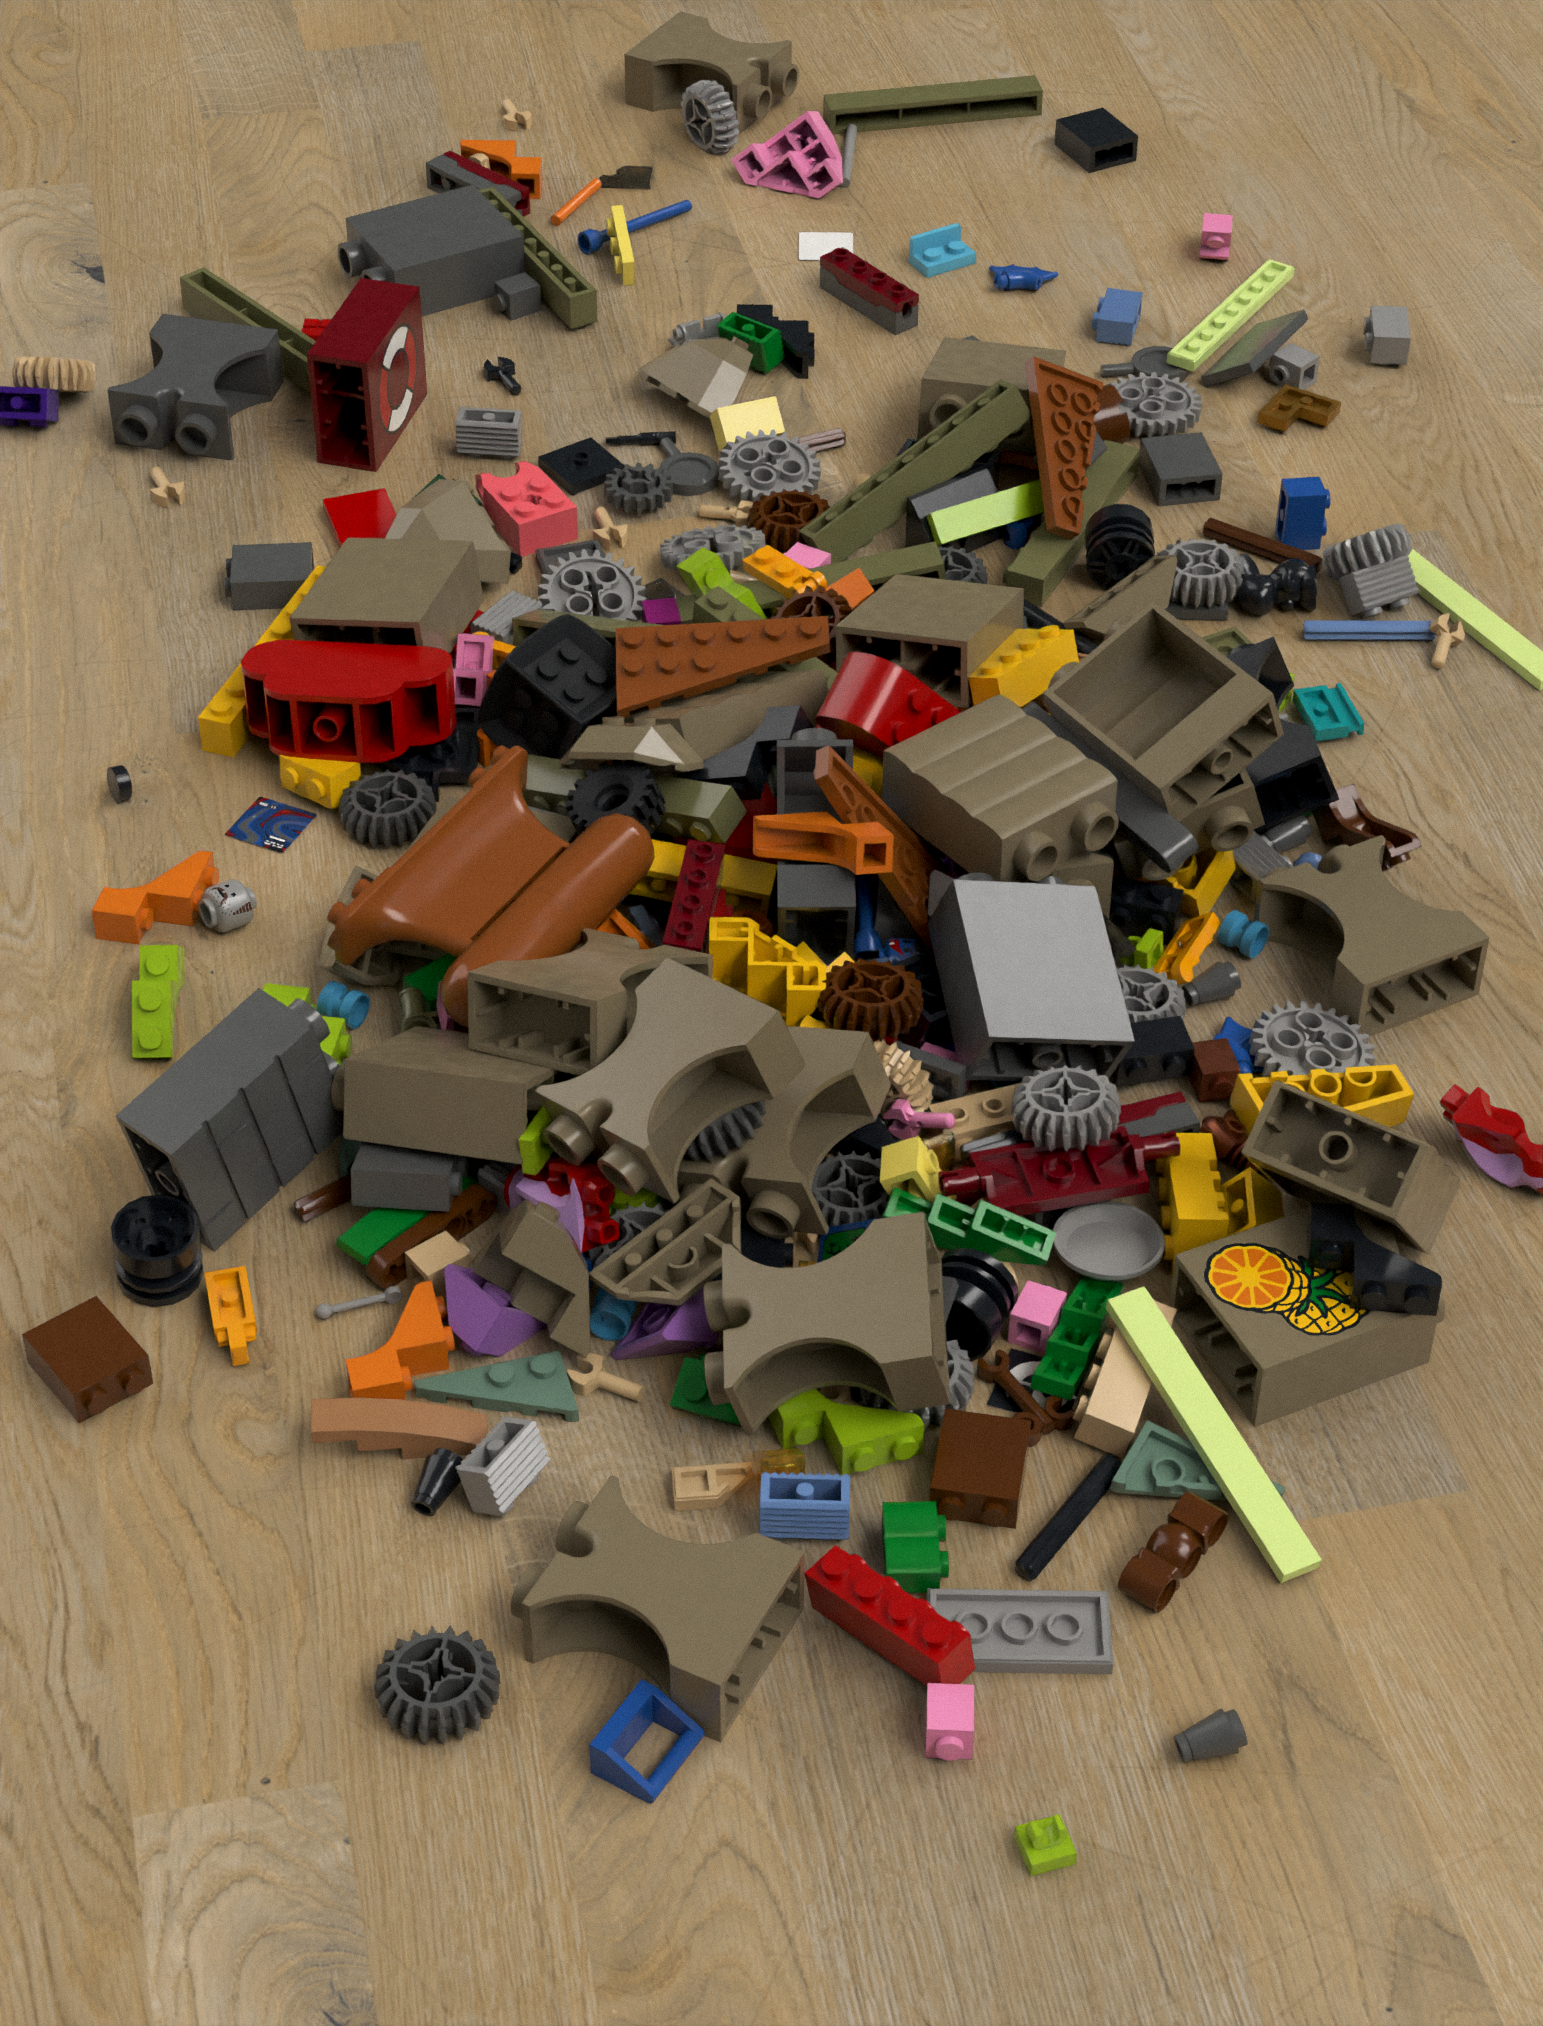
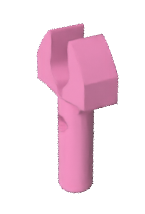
[883,1099,955,1140]

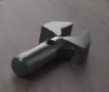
[483,357,522,395]

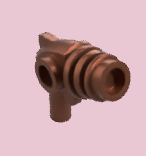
[1199,1109,1263,1175]

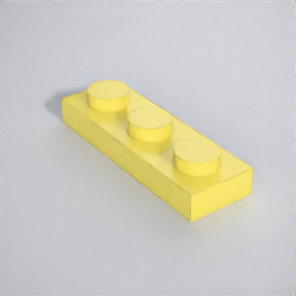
[606,205,634,286]

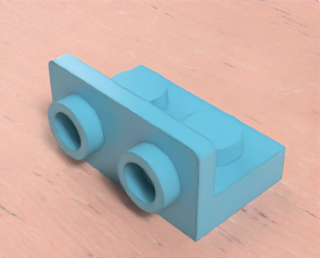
[909,223,976,278]

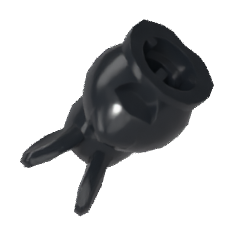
[1236,553,1317,617]

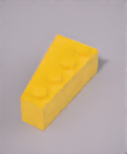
[968,625,1079,708]
[1107,843,1236,918]
[1230,1064,1414,1135]
[1154,1133,1229,1277]

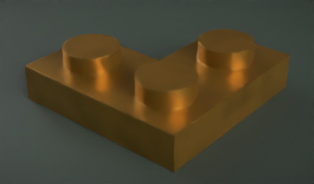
[1257,384,1341,432]

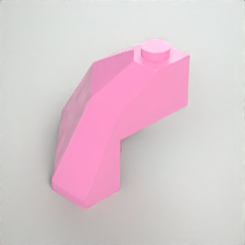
[731,111,843,199]

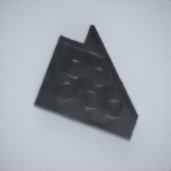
[376,708,480,802]

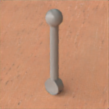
[316,1286,402,1319]

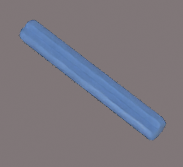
[1303,620,1436,641]

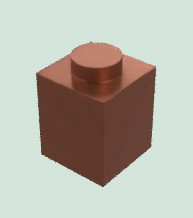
[1188,1038,1241,1103]

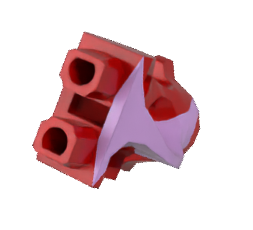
[1440,1084,1543,1196]
[504,1154,620,1253]

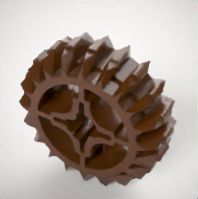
[748,488,830,554]
[767,585,854,667]
[818,958,924,1042]

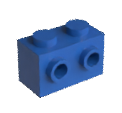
[1275,477,1330,550]

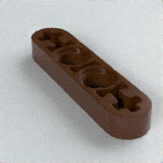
[366,1183,497,1290]

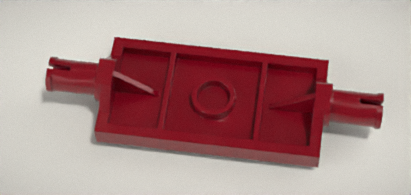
[938,1125,1181,1216]

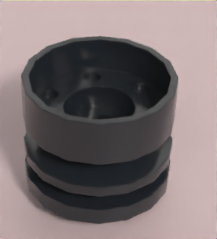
[1085,504,1155,591]
[111,1194,204,1307]
[941,1248,1018,1361]

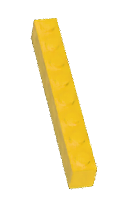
[198,565,327,758]

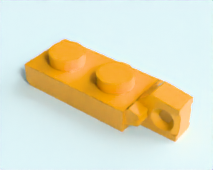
[204,1265,257,1366]

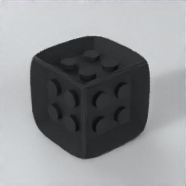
[478,614,617,760]

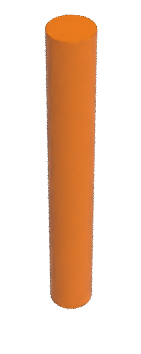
[551,178,602,226]

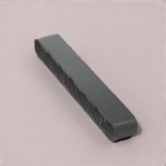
[1022,702,1199,873]

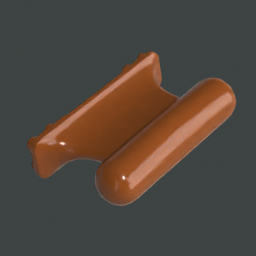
[327,745,655,1028]

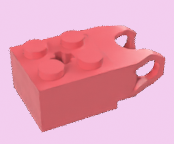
[475,461,578,557]

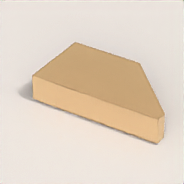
[671,1462,752,1511]

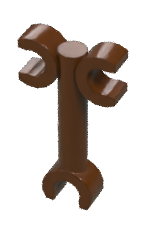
[977,1349,1075,1447]

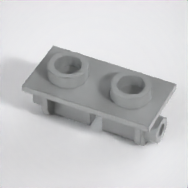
[668,312,728,347]

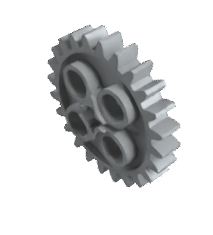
[1110,372,1202,438]
[718,429,821,503]
[660,525,766,573]
[538,549,646,621]
[1248,1001,1376,1077]

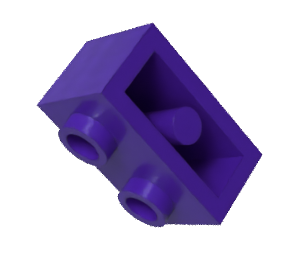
[0,386,59,427]

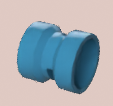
[1218,910,1270,959]
[317,980,370,1029]
[590,1287,637,1341]

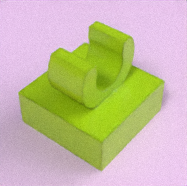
[1119,928,1163,969]
[1014,1814,1077,1876]

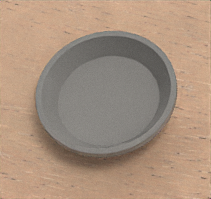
[1053,1201,1165,1282]

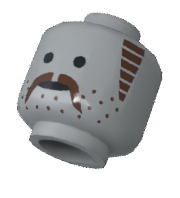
[198,879,257,933]

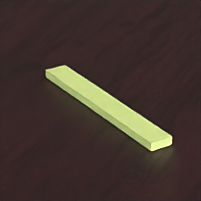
[1166,259,1295,372]
[1408,549,1543,691]
[1106,1286,1322,1583]

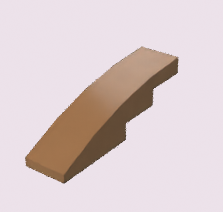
[311,1397,488,1460]

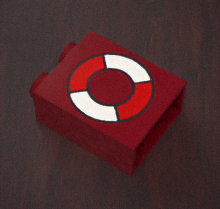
[307,278,427,472]

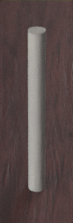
[840,124,858,188]

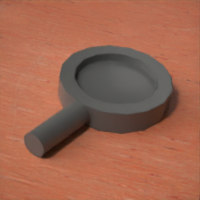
[1100,346,1188,383]
[659,437,719,496]

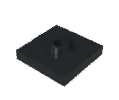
[538,437,624,495]

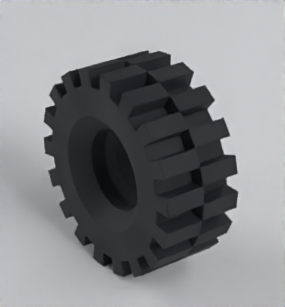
[566,760,666,835]

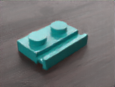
[1292,683,1365,741]

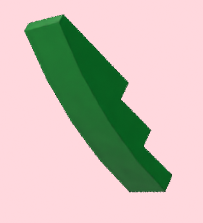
[336,1172,478,1265]
[882,1187,1056,1266]
[1030,1276,1124,1401]

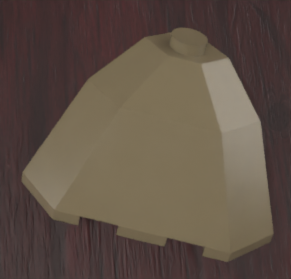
[636,336,753,418]
[385,479,511,584]
[473,1200,590,1357]

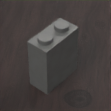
[1139,432,1223,507]
[224,542,315,610]
[351,1141,469,1212]

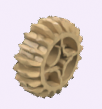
[12,356,97,393]
[872,1039,934,1134]

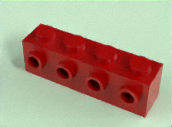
[804,1545,976,1686]

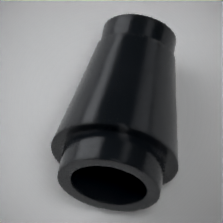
[411,1448,463,1516]

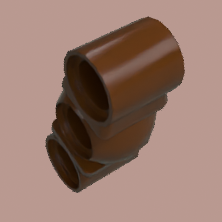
[1118,1491,1229,1613]

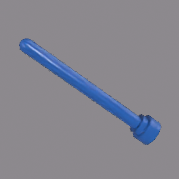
[577,200,692,255]
[853,874,883,959]

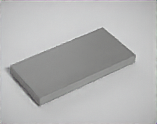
[927,1588,1113,1674]

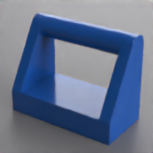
[589,1679,705,1804]

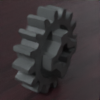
[604,463,673,514]

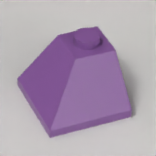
[444,1264,547,1357]
[610,1287,720,1360]

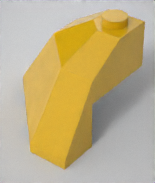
[709,917,826,1027]

